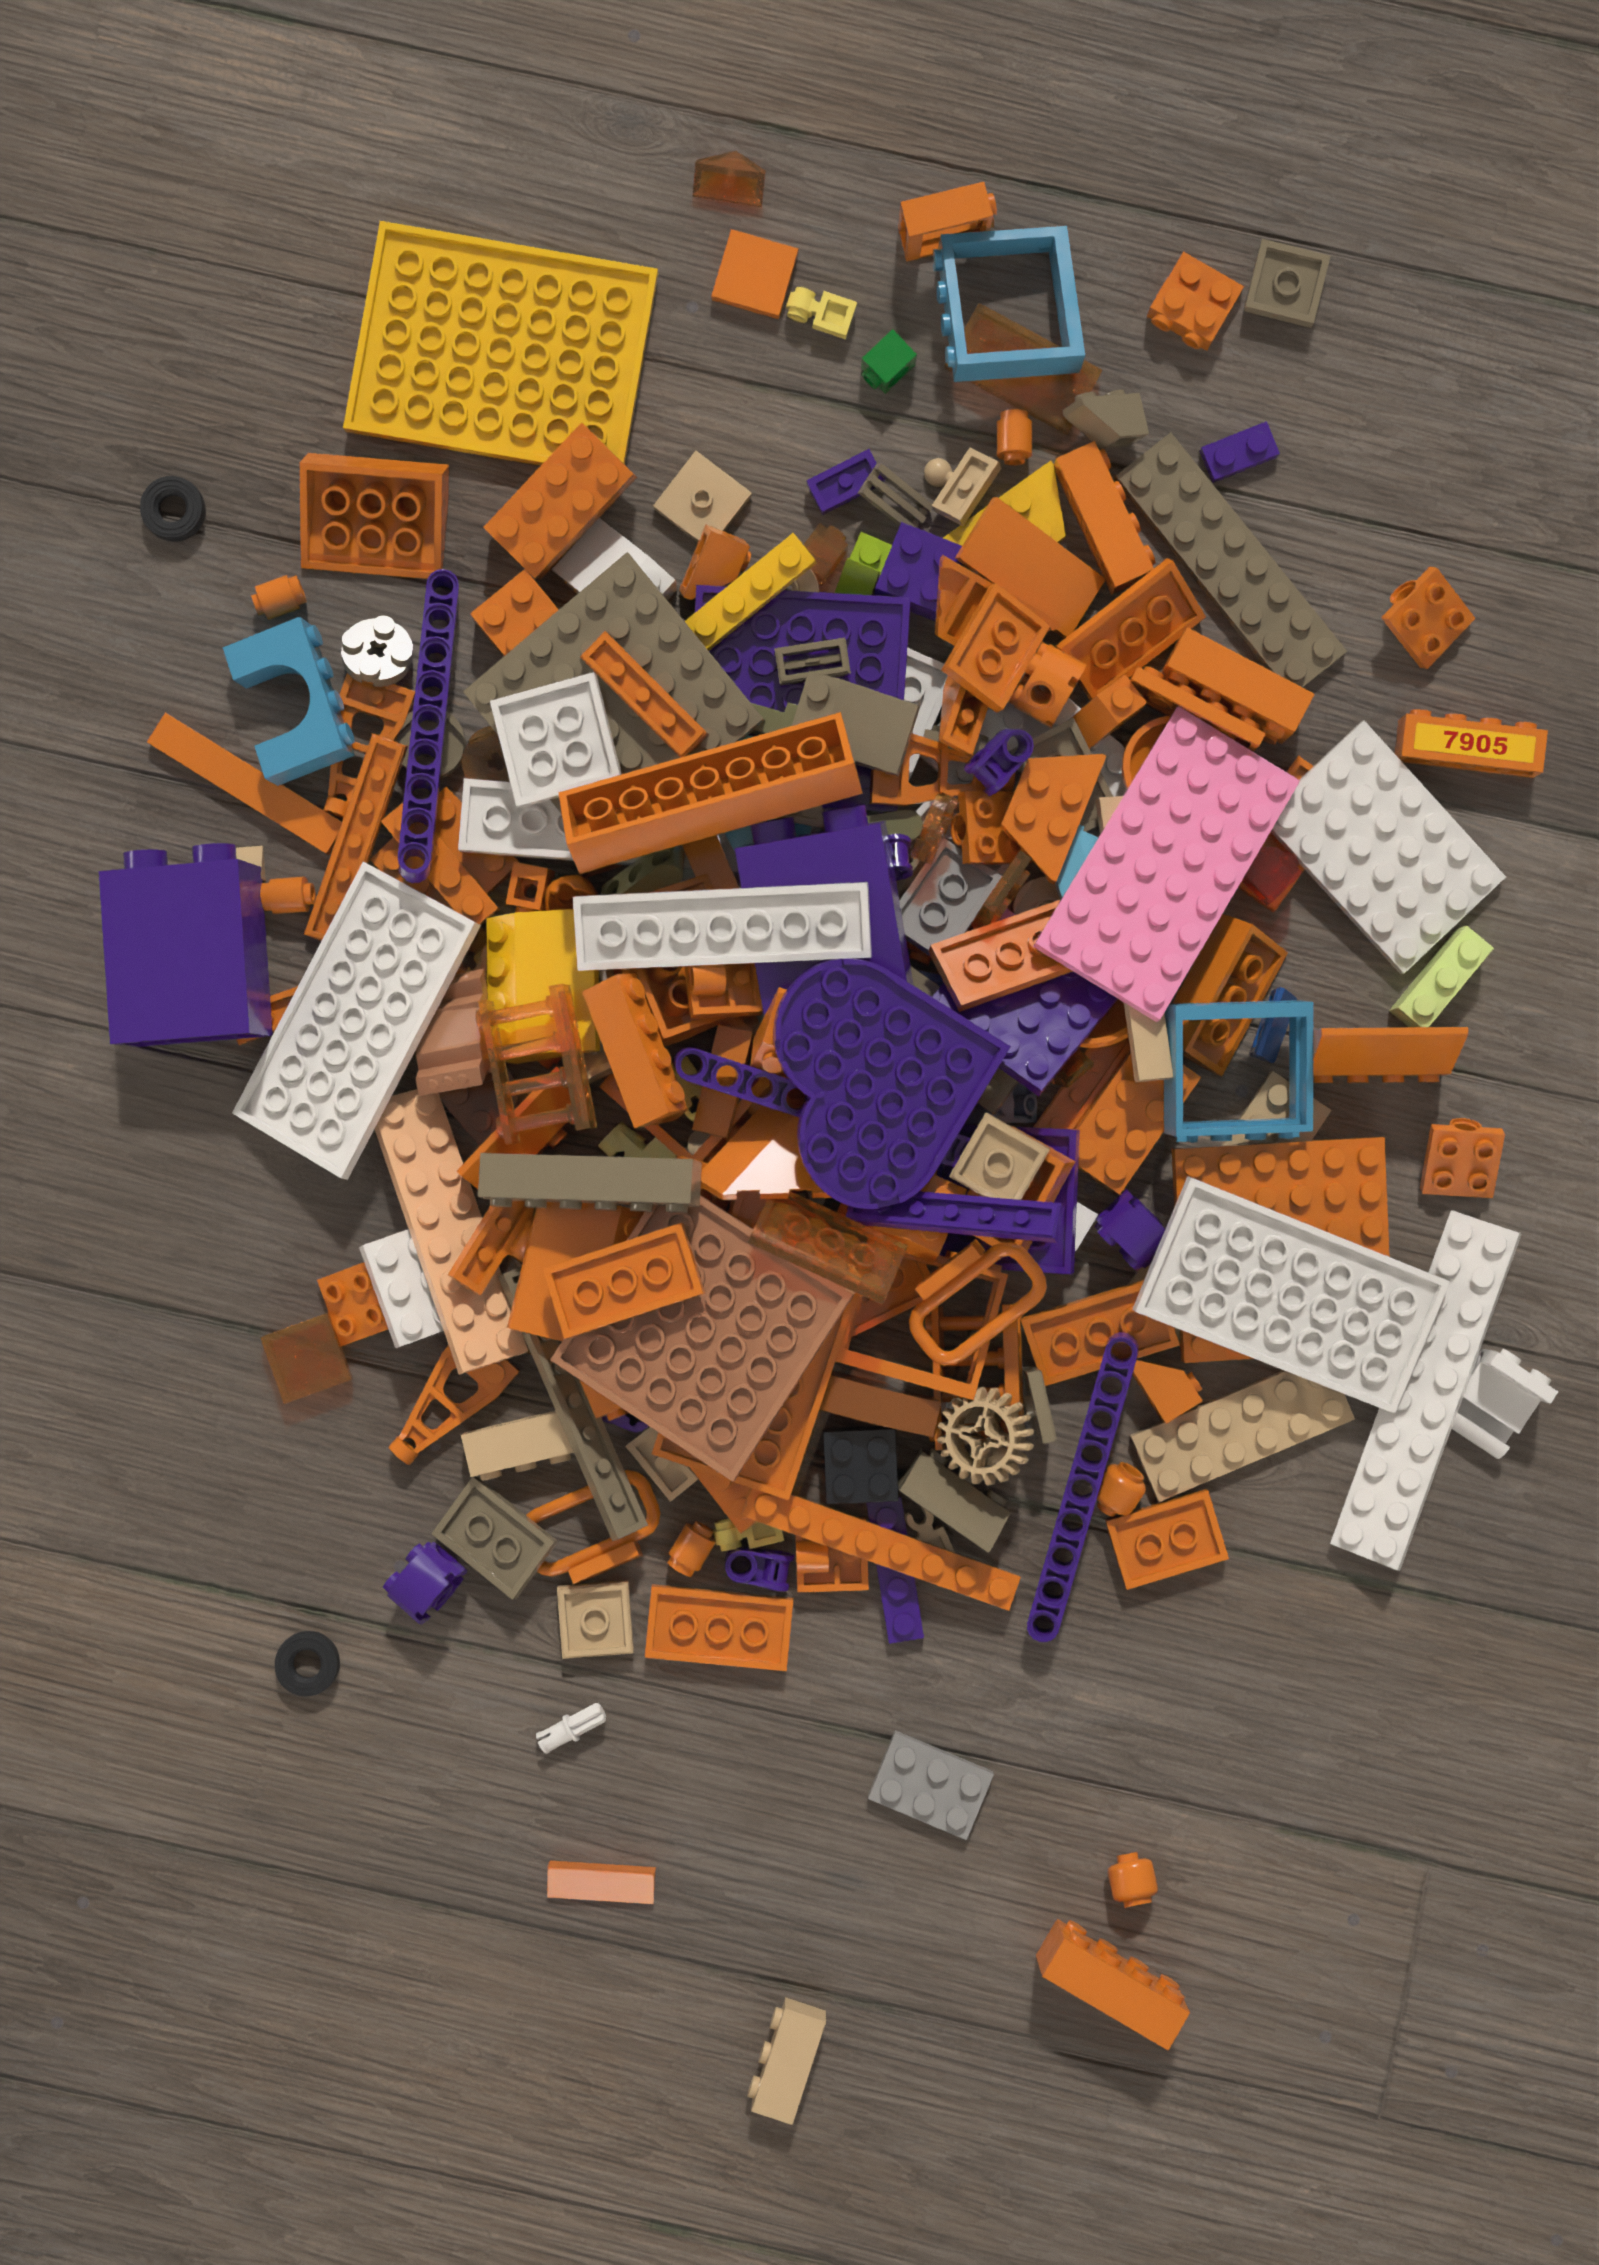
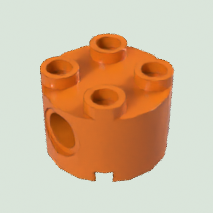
[1009,642,1087,728]

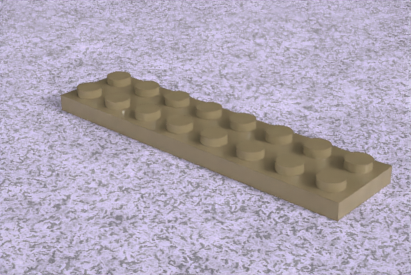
[1114,432,1348,687]

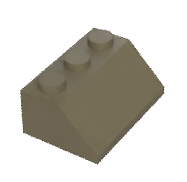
[898,1448,1010,1553]

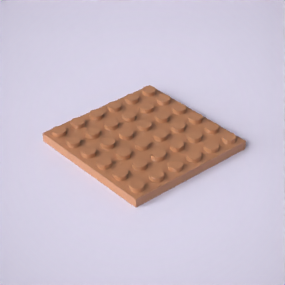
[551,1195,854,1482]

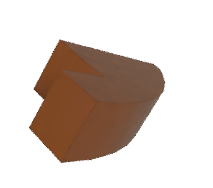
[819,1371,942,1437]

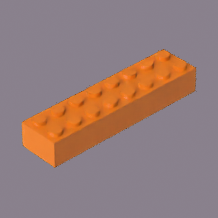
[558,712,863,874]

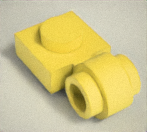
[786,287,857,340]
[713,1518,784,1551]

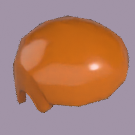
[544,875,598,911]

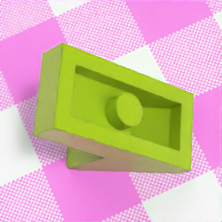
[835,532,892,595]

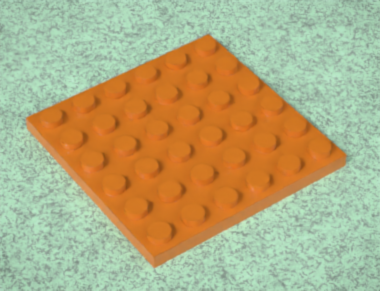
[1172,1137,1390,1363]

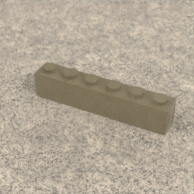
[478,1153,702,1213]

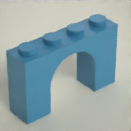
[223,617,355,786]

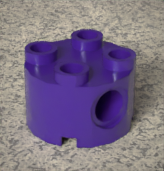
[1094,1189,1165,1271]
[383,1542,468,1625]

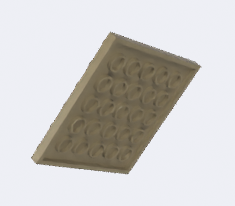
[463,552,765,814]

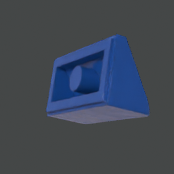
[1249,987,1297,1063]

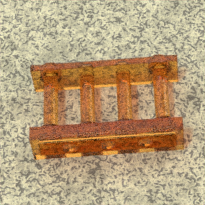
[475,983,598,1145]

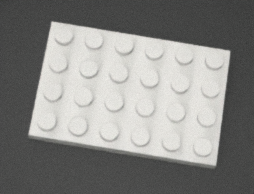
[1271,721,1506,974]

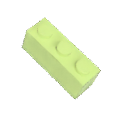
[1389,925,1494,1027]

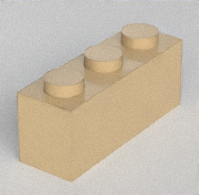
[461,1410,574,1481]
[747,1997,826,2125]

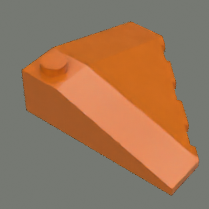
[701,1088,832,1200]

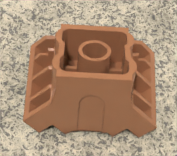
[415,969,496,1096]

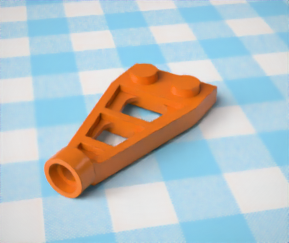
[323,673,415,818]
[870,733,1015,806]
[388,1345,520,1465]

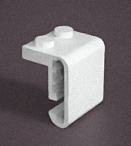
[1452,1349,1558,1459]

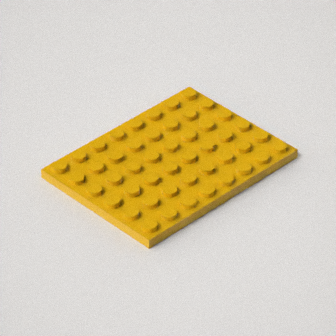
[343,221,659,466]

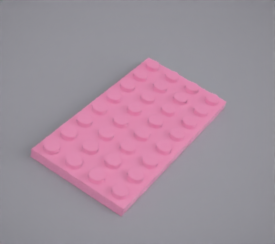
[1033,706,1300,1022]

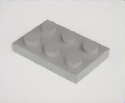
[899,837,1003,957]
[868,1730,994,1840]

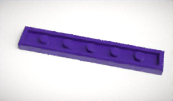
[845,1191,1064,1243]

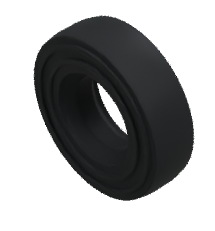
[140,476,206,542]
[275,1631,340,1697]

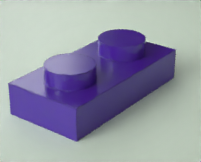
[1199,421,1280,483]
[806,449,885,515]

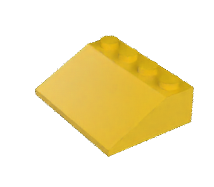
[486,909,600,1064]

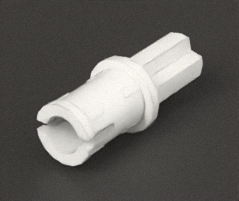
[536,1703,606,1754]

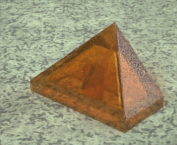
[692,151,766,208]

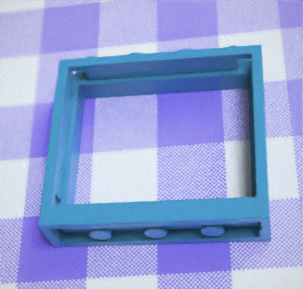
[933,226,1085,382]
[1164,1000,1313,1143]

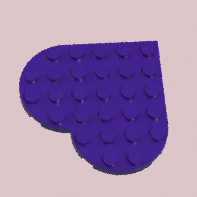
[773,958,1011,1209]

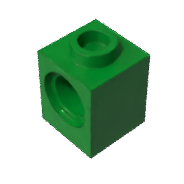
[861,329,917,394]

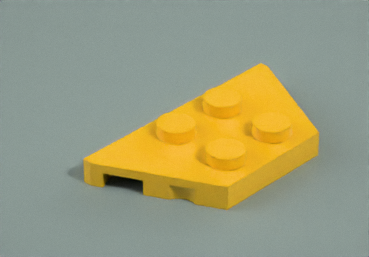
[943,460,1066,546]

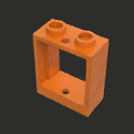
[898,182,997,262]

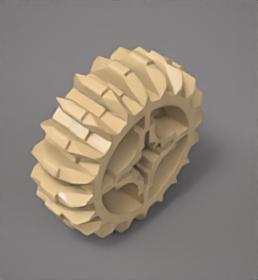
[937,1387,1034,1486]

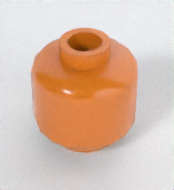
[1097,1462,1146,1517]
[1108,1852,1158,1908]

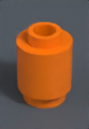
[997,409,1032,466]
[251,575,307,620]
[260,876,316,914]
[667,1521,716,1577]

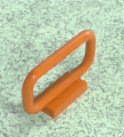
[909,1239,1047,1365]
[526,1470,661,1584]

